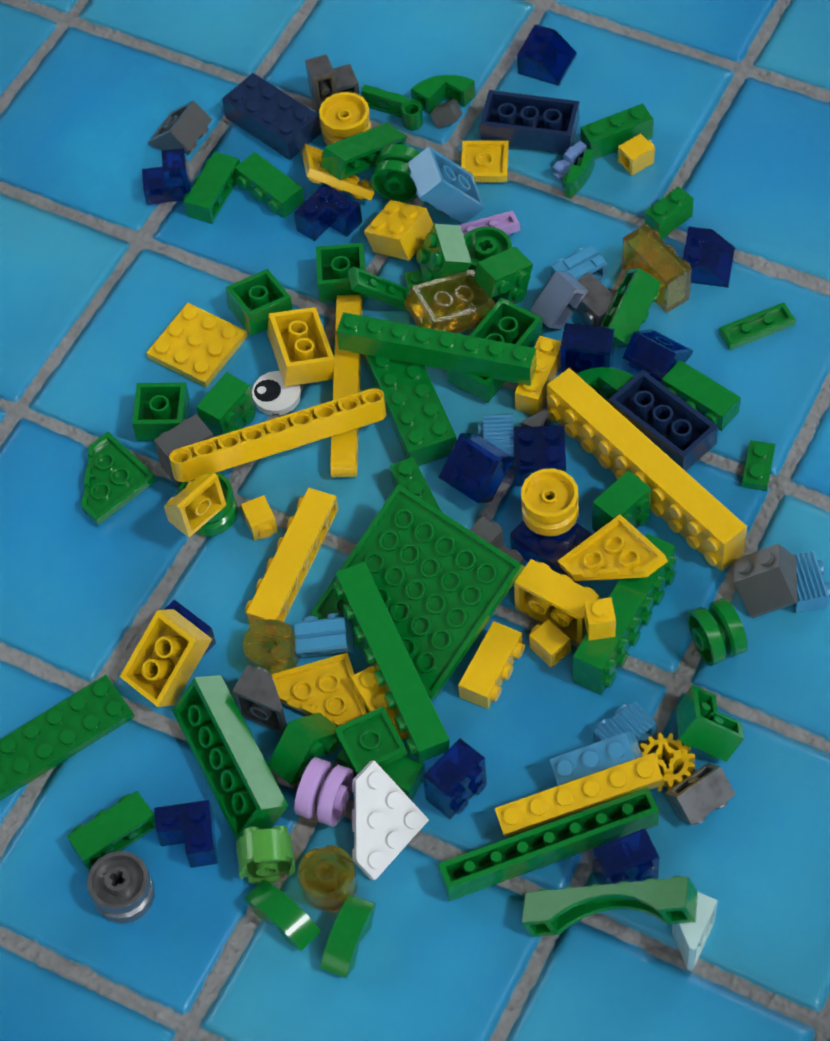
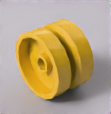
[319,92,371,145]
[521,468,579,536]

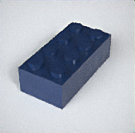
[222,73,321,160]
[480,90,579,154]
[608,370,718,471]

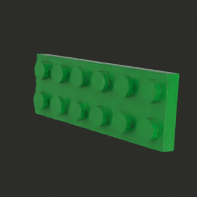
[0,675,135,801]

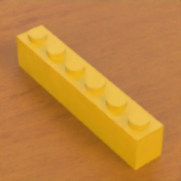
[245,487,339,635]
[495,753,664,839]

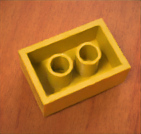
[267,307,335,387]
[514,559,599,644]
[119,609,212,707]

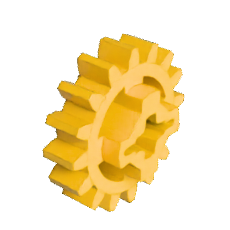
[640,733,695,792]

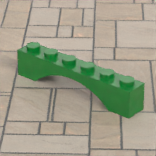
[522,876,698,937]

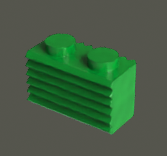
[644,187,694,241]

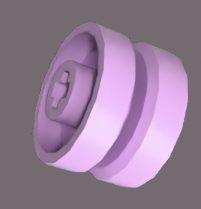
[294,757,354,827]

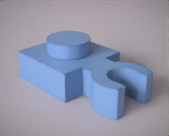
[553,141,587,181]

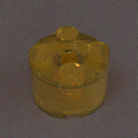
[243,619,299,674]
[299,845,357,912]

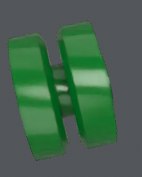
[370,144,420,203]
[463,226,512,288]
[177,472,238,536]
[687,598,748,666]

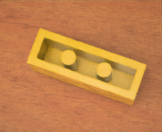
[515,336,563,415]
[458,621,525,709]

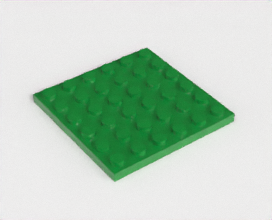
[310,484,525,700]

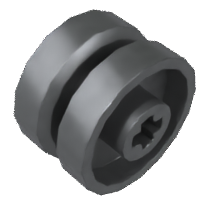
[87,851,155,924]

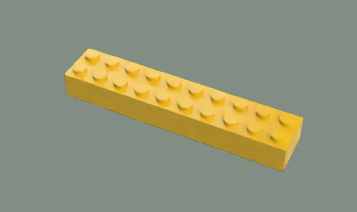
[546,368,747,572]

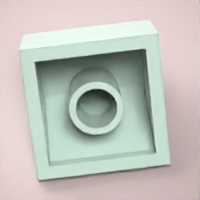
[672,892,718,972]

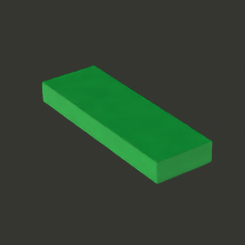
[348,267,412,311]
[718,302,796,350]

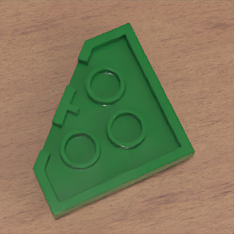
[81,432,157,526]

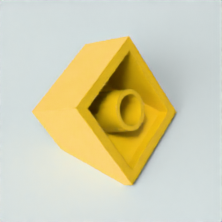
[164,473,226,538]

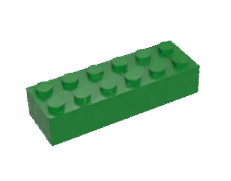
[361,354,458,466]
[573,533,678,696]
[173,675,288,840]

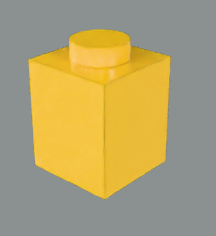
[618,133,655,176]
[241,495,278,541]
[584,597,616,641]
[529,619,571,668]

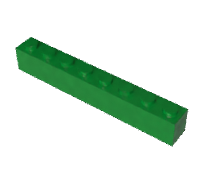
[336,312,537,386]
[333,562,450,763]
[438,787,659,901]

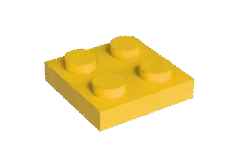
[461,141,509,182]

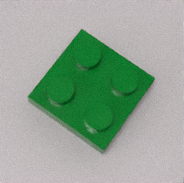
[334,706,408,775]

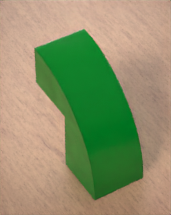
[411,75,476,114]
[577,367,635,399]
[244,879,321,951]
[320,895,376,978]

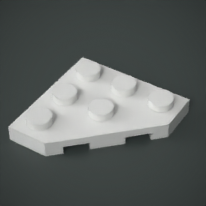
[352,761,429,880]

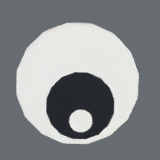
[252,371,301,415]

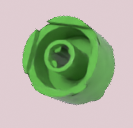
[236,826,295,884]

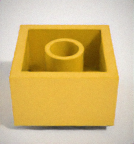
[364,200,434,261]

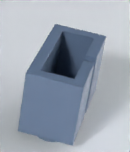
[530,271,588,330]

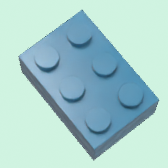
[408,146,485,224]

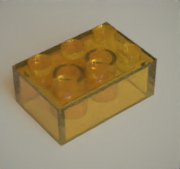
[622,224,692,313]
[404,269,495,333]

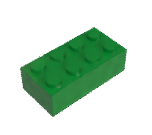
[447,297,543,403]

